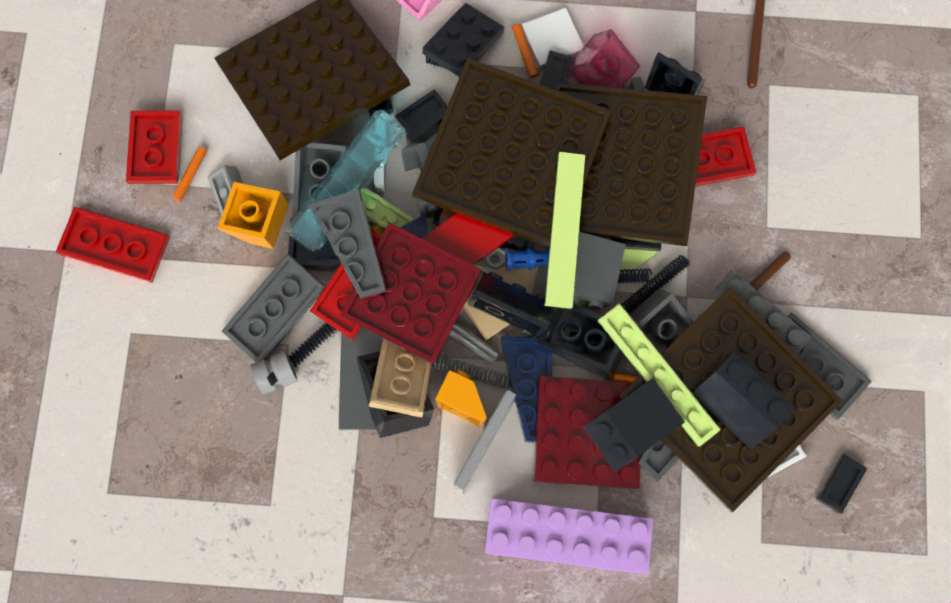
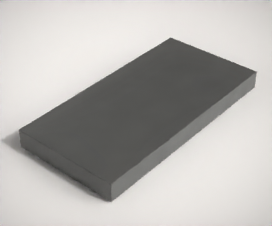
[221,254,326,362]
[788,312,872,420]
[338,327,383,430]

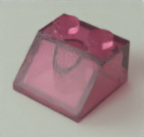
[567,29,640,88]

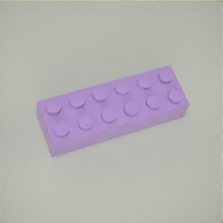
[484,498,653,574]

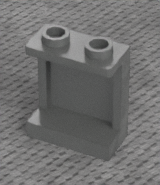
[401,142,443,220]
[573,232,626,310]

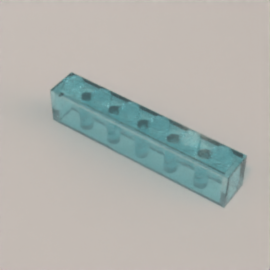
[284,110,406,252]

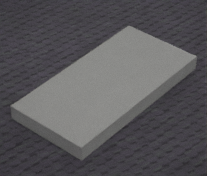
[454,390,516,493]

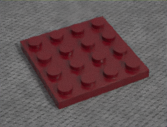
[340,222,483,364]
[533,376,641,489]

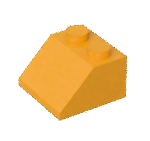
[217,182,289,249]
[435,370,487,429]

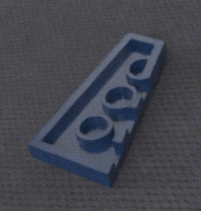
[500,337,552,443]

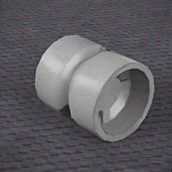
[250,350,298,396]

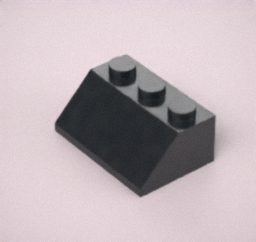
[468,272,554,337]
[692,352,795,449]

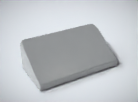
[208,165,243,216]

